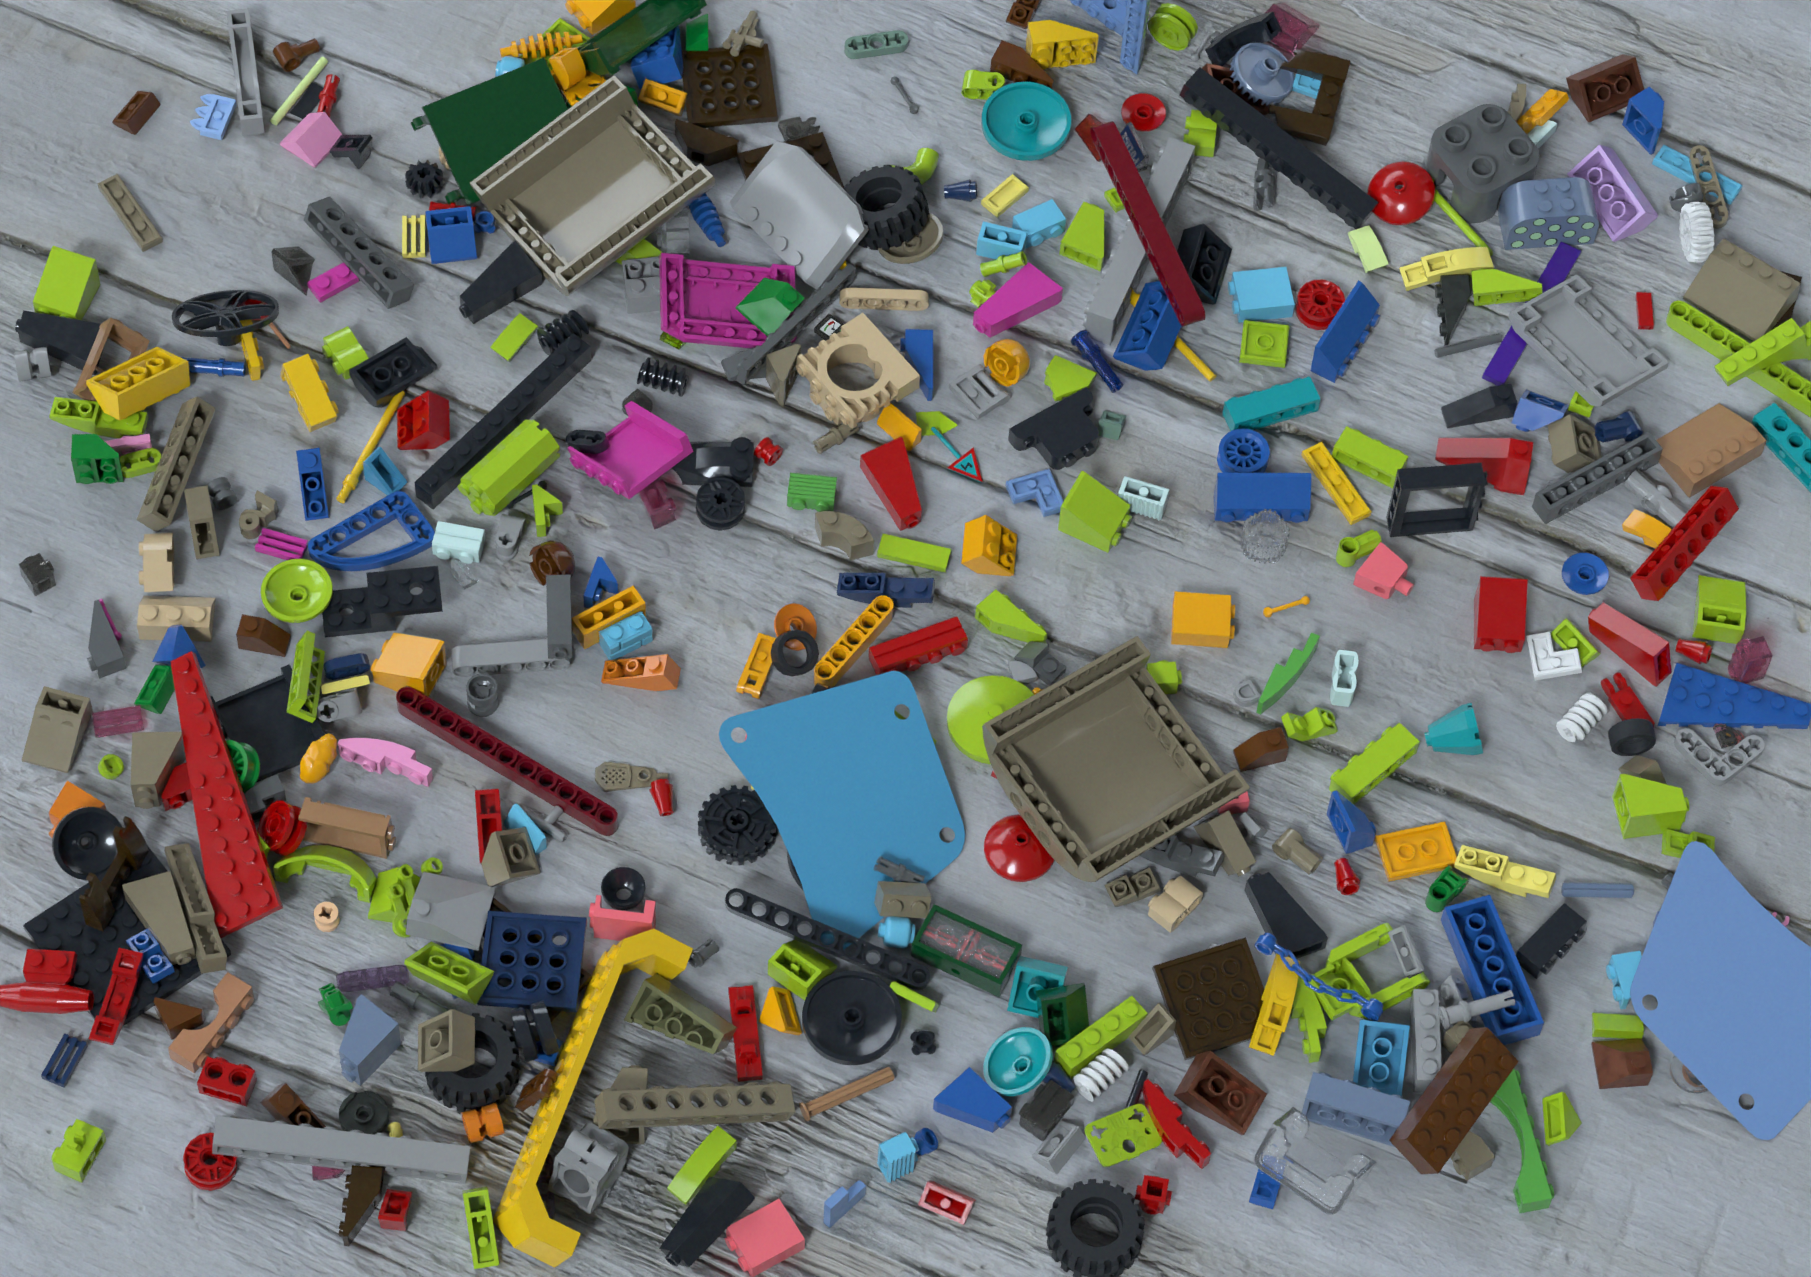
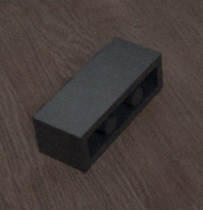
[1516,903,1587,979]

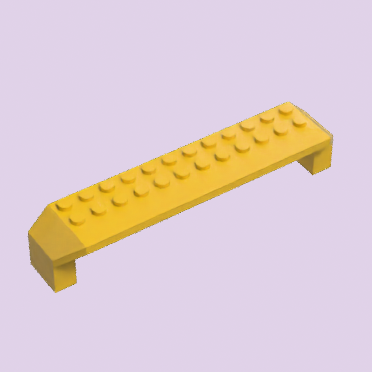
[493,929,693,1268]

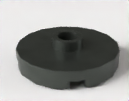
[339,1091,389,1135]

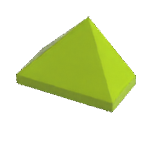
[1542,1092,1582,1146]

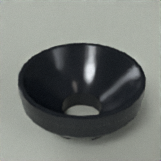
[601,867,646,910]

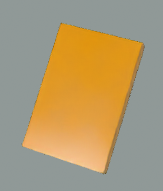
[1375,821,1457,882]

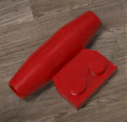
[0,949,94,1014]

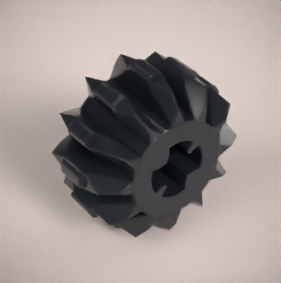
[405,160,444,199]

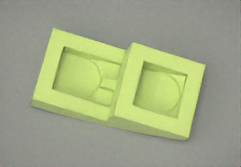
[1348,225,1388,273]

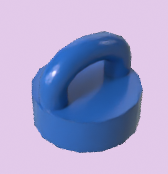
[914,1128,938,1156]

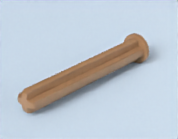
[799,1067,895,1121]

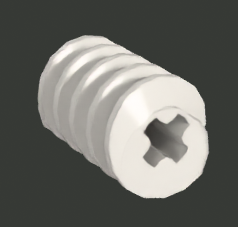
[1556,693,1608,743]
[1074,1048,1129,1102]

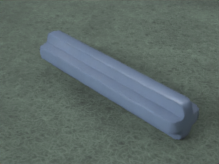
[1561,882,1634,898]

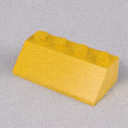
[86,347,190,420]

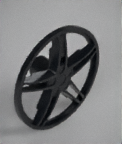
[172,290,279,346]

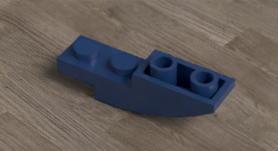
[837,573,935,608]

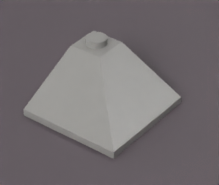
[406,872,495,950]

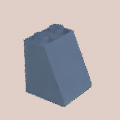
[339,994,401,1086]

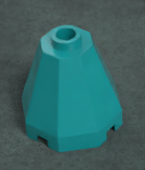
[1424,703,1483,755]

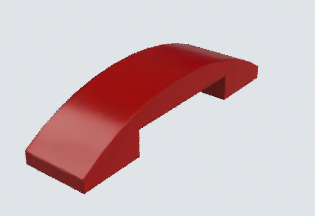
[89,948,143,1045]

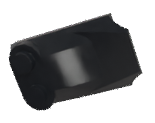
[349,337,437,408]
[672,437,754,487]

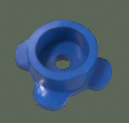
[473,211,496,234]

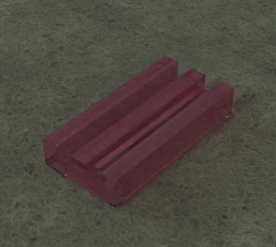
[92,705,144,738]

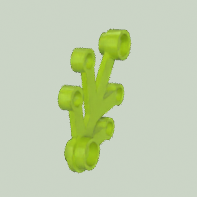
[387,857,443,938]

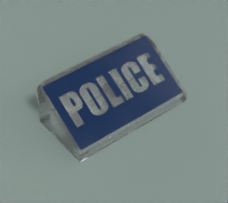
[1120,122,1149,172]

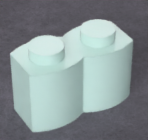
[1330,650,1359,707]

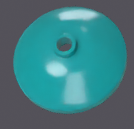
[983,1027,1053,1096]

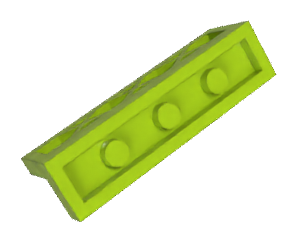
[287,630,325,723]

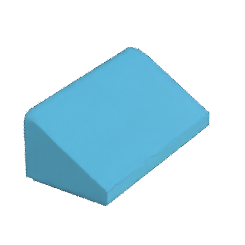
[504,804,547,856]

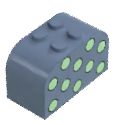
[1498,177,1599,250]

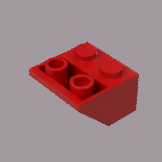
[397,390,450,450]

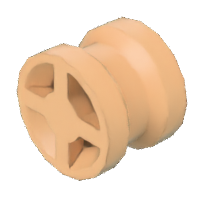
[314,902,340,932]

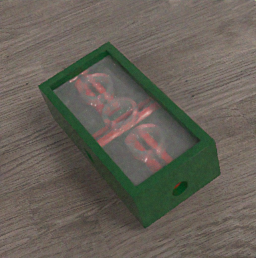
[911,904,1022,997]

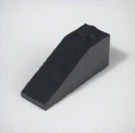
[1441,383,1517,429]

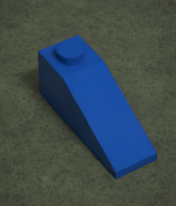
[900,329,933,401]

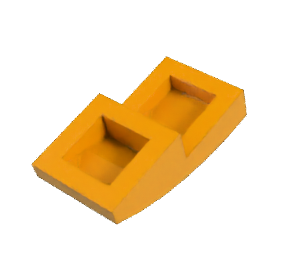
[1622,509,1672,549]

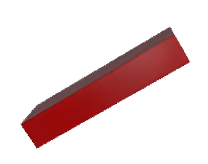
[1635,292,1654,330]

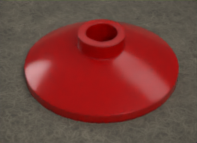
[1121,93,1166,132]

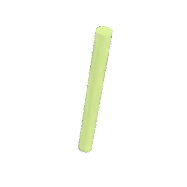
[270,57,328,125]

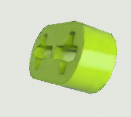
[120,448,161,478]

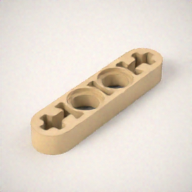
[839,288,929,311]

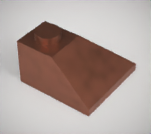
[1591,1038,1653,1089]

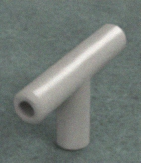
[525,806,567,842]

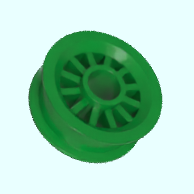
[225,740,260,793]

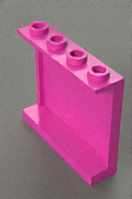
[568,401,693,499]

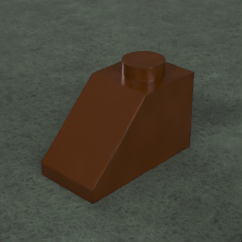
[236,614,291,657]
[1233,727,1289,772]

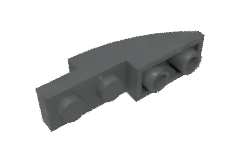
[1139,835,1224,877]

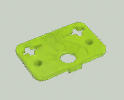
[1084,1104,1162,1167]

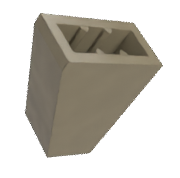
[184,486,220,559]
[1193,811,1256,877]

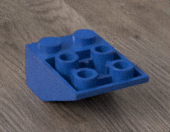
[631,25,684,90]

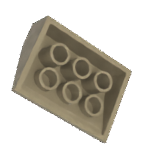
[1683,238,1800,341]

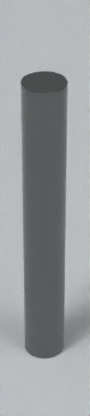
[1434,333,1502,358]

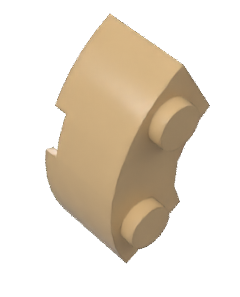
[139,533,175,592]

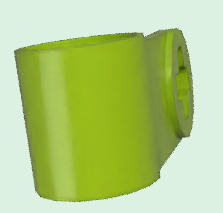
[961,70,1005,100]

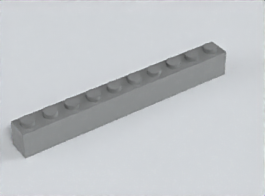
[212,1115,470,1184]

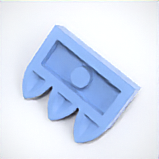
[190,94,237,140]

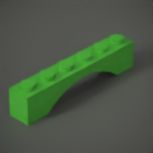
[1490,1069,1554,1213]

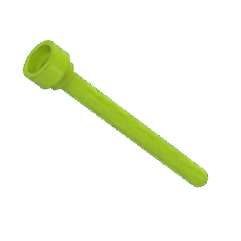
[1433,180,1493,257]

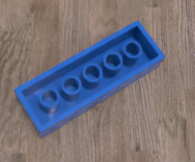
[1441,895,1544,1045]

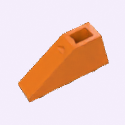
[601,654,681,691]

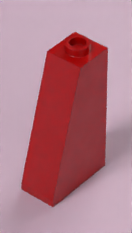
[860,437,922,531]
[1588,602,1672,687]

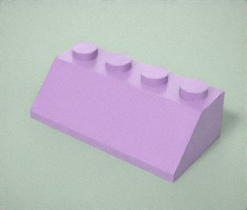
[1567,145,1658,242]

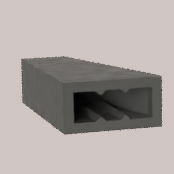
[546,575,572,659]

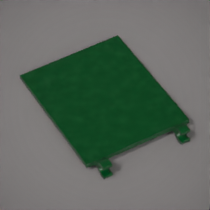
[411,58,568,206]

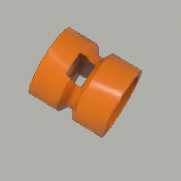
[461,1103,504,1144]

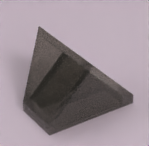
[271,246,315,296]

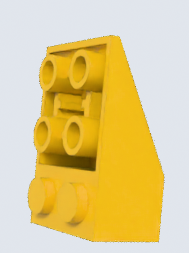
[1025,20,1099,70]

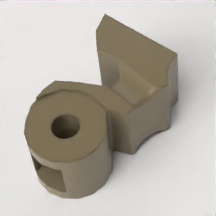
[239,490,278,539]

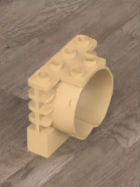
[796,313,920,429]

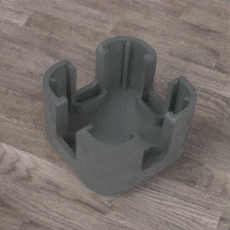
[1425,104,1539,223]

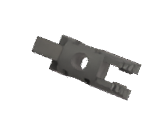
[1253,158,1275,211]

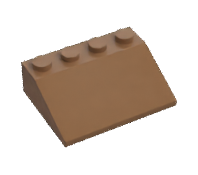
[1656,403,1766,498]

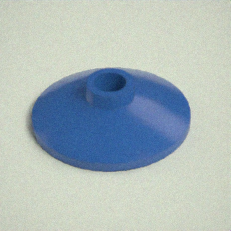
[1562,553,1609,595]

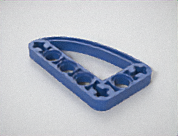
[308,491,435,571]

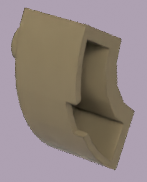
[815,511,874,560]

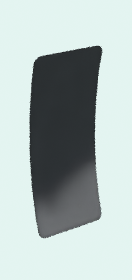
[290,82,323,119]

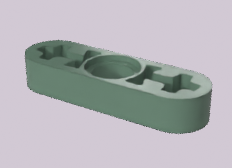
[844,30,908,59]

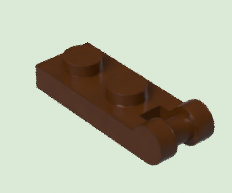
[515,1069,558,1111]

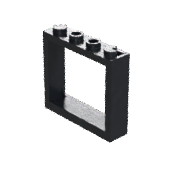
[1386,463,1488,537]

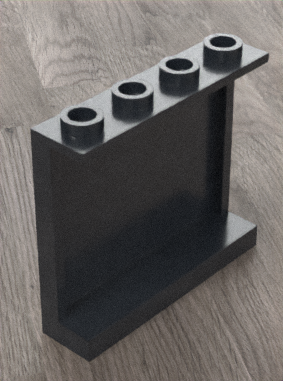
[210,664,325,783]

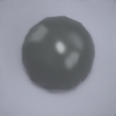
[1669,183,1703,212]

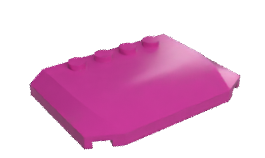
[659,253,797,349]

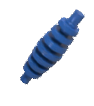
[688,193,726,247]

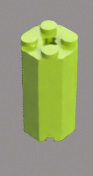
[457,420,560,516]

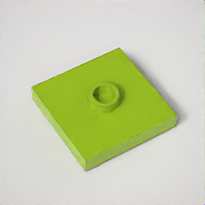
[1239,320,1289,368]

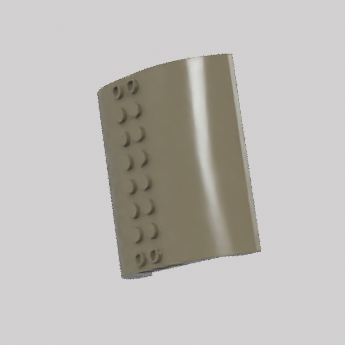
[470,75,715,296]
[982,636,1250,882]

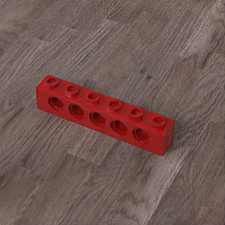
[1630,486,1739,601]

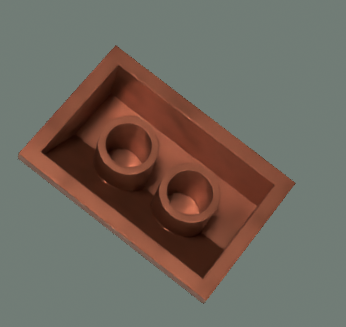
[1566,54,1644,122]

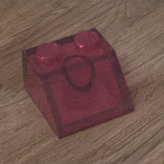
[1265,3,1320,56]

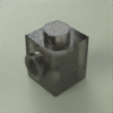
[18,553,56,596]

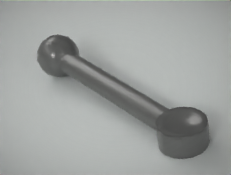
[890,76,918,114]

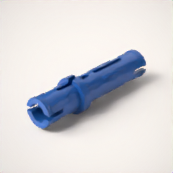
[180,357,246,377]

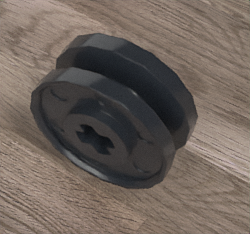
[696,477,745,531]

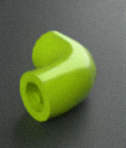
[891,148,939,185]

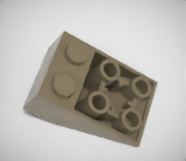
[22,686,93,773]

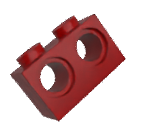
[197,1056,257,1107]

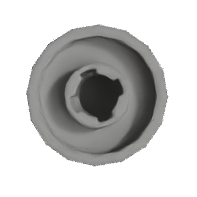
[14,347,52,382]

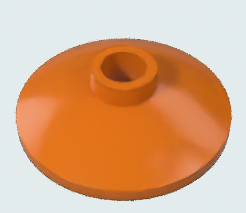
[774,603,817,651]

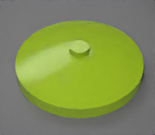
[947,675,1034,764]

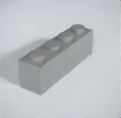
[1410,989,1442,1092]

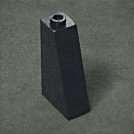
[459,241,542,324]
[15,310,105,375]
[1244,872,1328,959]
[659,1177,755,1267]

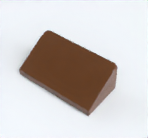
[112,91,161,135]

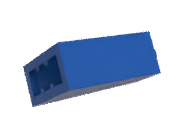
[933,1067,1012,1133]

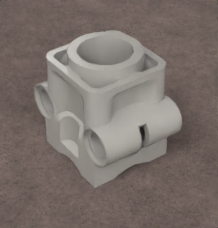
[548,1122,629,1214]

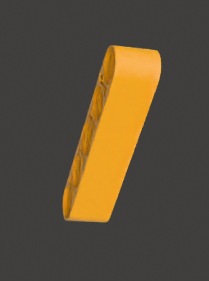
[814,595,894,688]

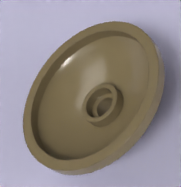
[878,213,944,264]

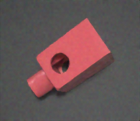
[1353,542,1414,599]

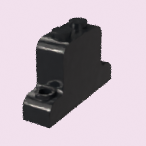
[1008,387,1099,470]

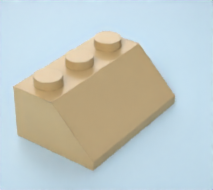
[137,596,216,642]

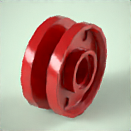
[1295,279,1345,330]
[257,800,307,856]
[183,1133,238,1191]

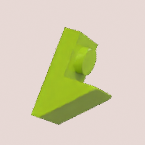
[532,484,563,537]

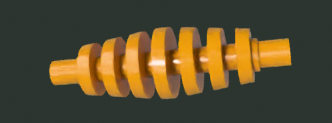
[500,32,583,59]

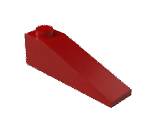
[1435,438,1534,496]

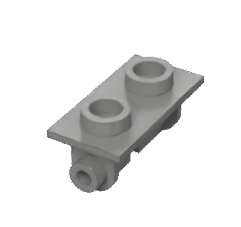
[1438,975,1477,1025]

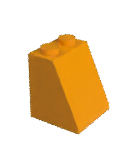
[565,0,636,35]
[371,633,447,697]

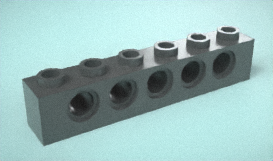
[304,196,414,309]
[1532,432,1663,524]

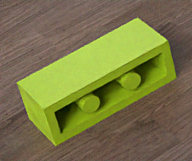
[1332,426,1409,489]

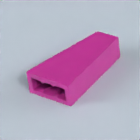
[973,262,1063,338]

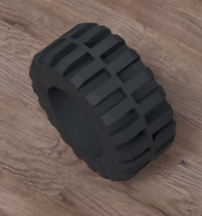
[843,165,929,250]
[425,1013,520,1112]
[1046,1179,1145,1277]

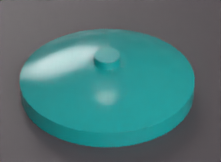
[981,82,1071,161]

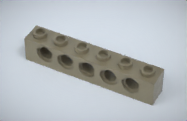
[137,396,216,532]

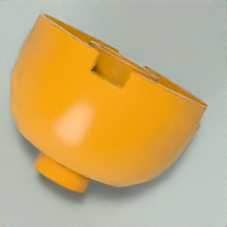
[983,339,1030,387]

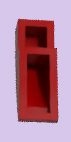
[475,789,502,863]

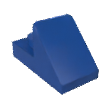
[583,556,618,609]

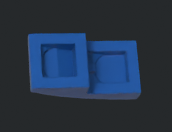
[1249,1154,1287,1210]

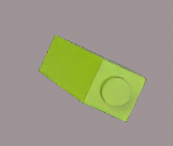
[1059,201,1104,272]

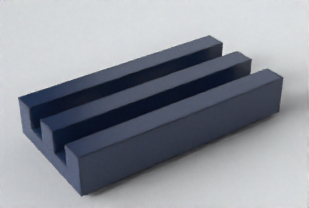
[41,1033,88,1088]

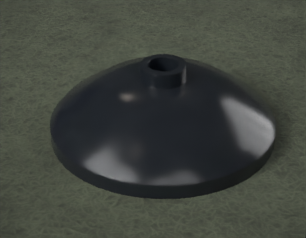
[52,806,122,880]

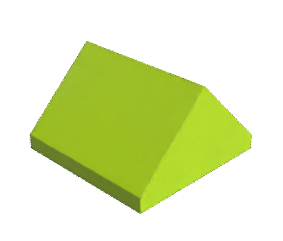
[368,867,421,925]

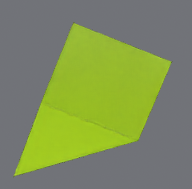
[916,411,958,436]

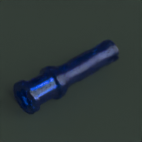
[1070,330,1124,393]

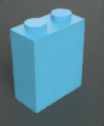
[1228,267,1295,323]

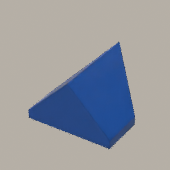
[152,625,206,668]

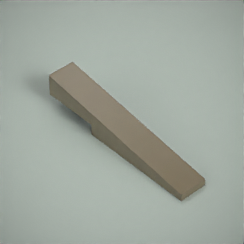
[164,843,227,974]

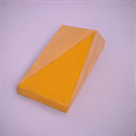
[758,986,802,1036]

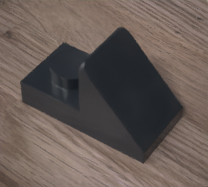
[329,135,373,169]

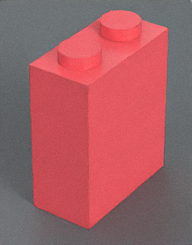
[724,1199,805,1277]

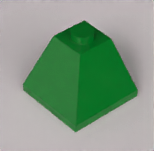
[735,278,805,337]

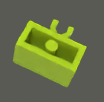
[51,1119,106,1183]

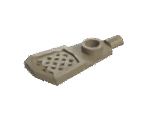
[595,762,668,792]

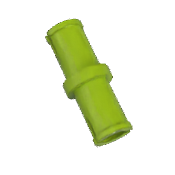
[980,251,1027,277]

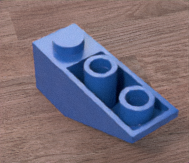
[296,448,329,521]

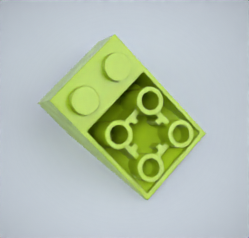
[1692,575,1746,645]

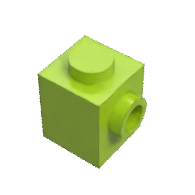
[1146,660,1182,694]

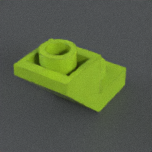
[1281,707,1338,741]

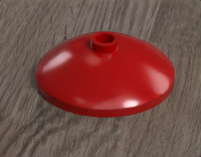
[1367,162,1435,225]
[984,815,1055,882]

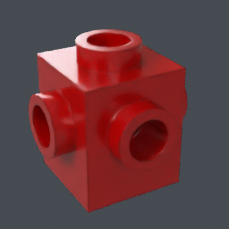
[1135,1175,1172,1215]

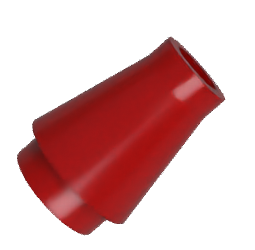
[1675,639,1713,664]
[649,779,674,817]
[1334,858,1360,895]

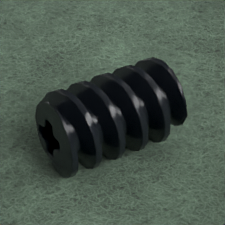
[537,310,589,355]
[637,357,689,397]

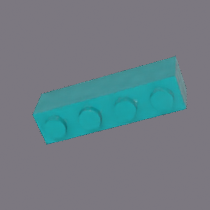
[1223,377,1321,431]

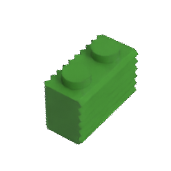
[787,472,837,512]

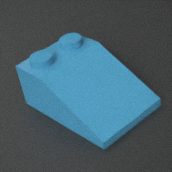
[1353,1019,1410,1096]

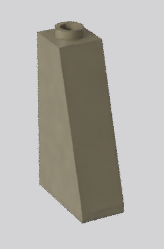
[122,871,196,965]

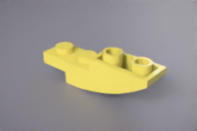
[1399,247,1494,291]
[1454,845,1556,898]

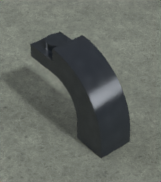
[1205,11,1282,66]

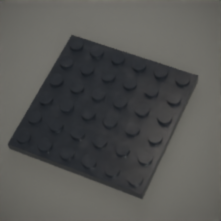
[23,845,231,1026]

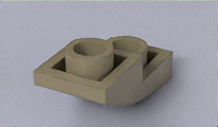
[1507,84,1526,123]
[1104,867,1161,907]

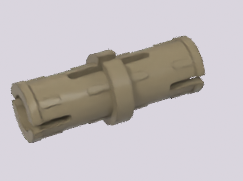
[813,424,859,454]

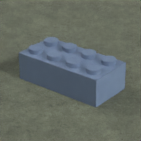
[1300,1072,1410,1147]

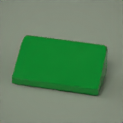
[686,14,708,51]
[134,665,175,714]

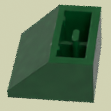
[1036,983,1089,1046]

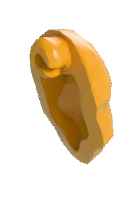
[300,733,337,784]

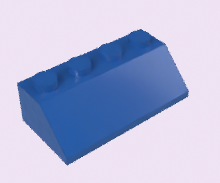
[1310,280,1381,383]
[1113,281,1182,371]
[1213,473,1312,523]

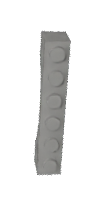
[226,8,265,136]

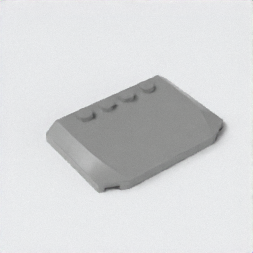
[730,141,869,291]

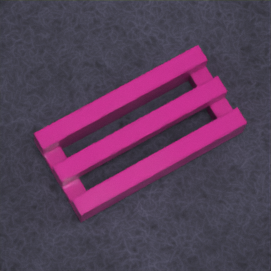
[255,528,308,560]

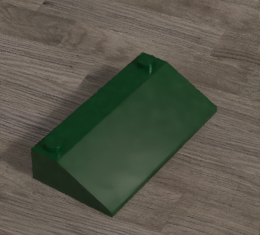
[577,0,707,76]

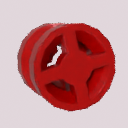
[754,437,783,466]

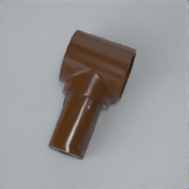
[273,38,320,72]

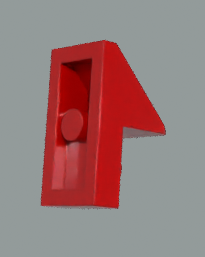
[378,1189,412,1231]

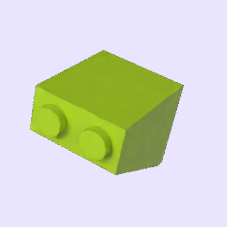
[33,246,101,320]
[1058,471,1132,553]
[1612,774,1690,839]

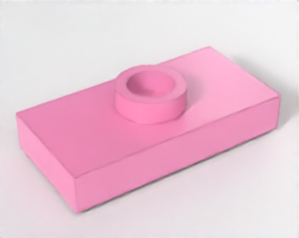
[105,434,152,457]

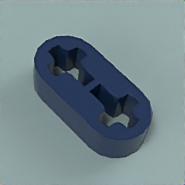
[323,653,370,680]

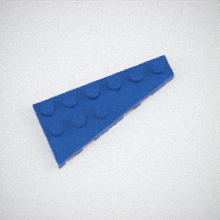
[1657,663,1811,729]

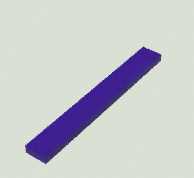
[1482,242,1581,386]

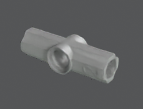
[1624,470,1687,528]

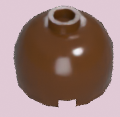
[529,540,575,586]

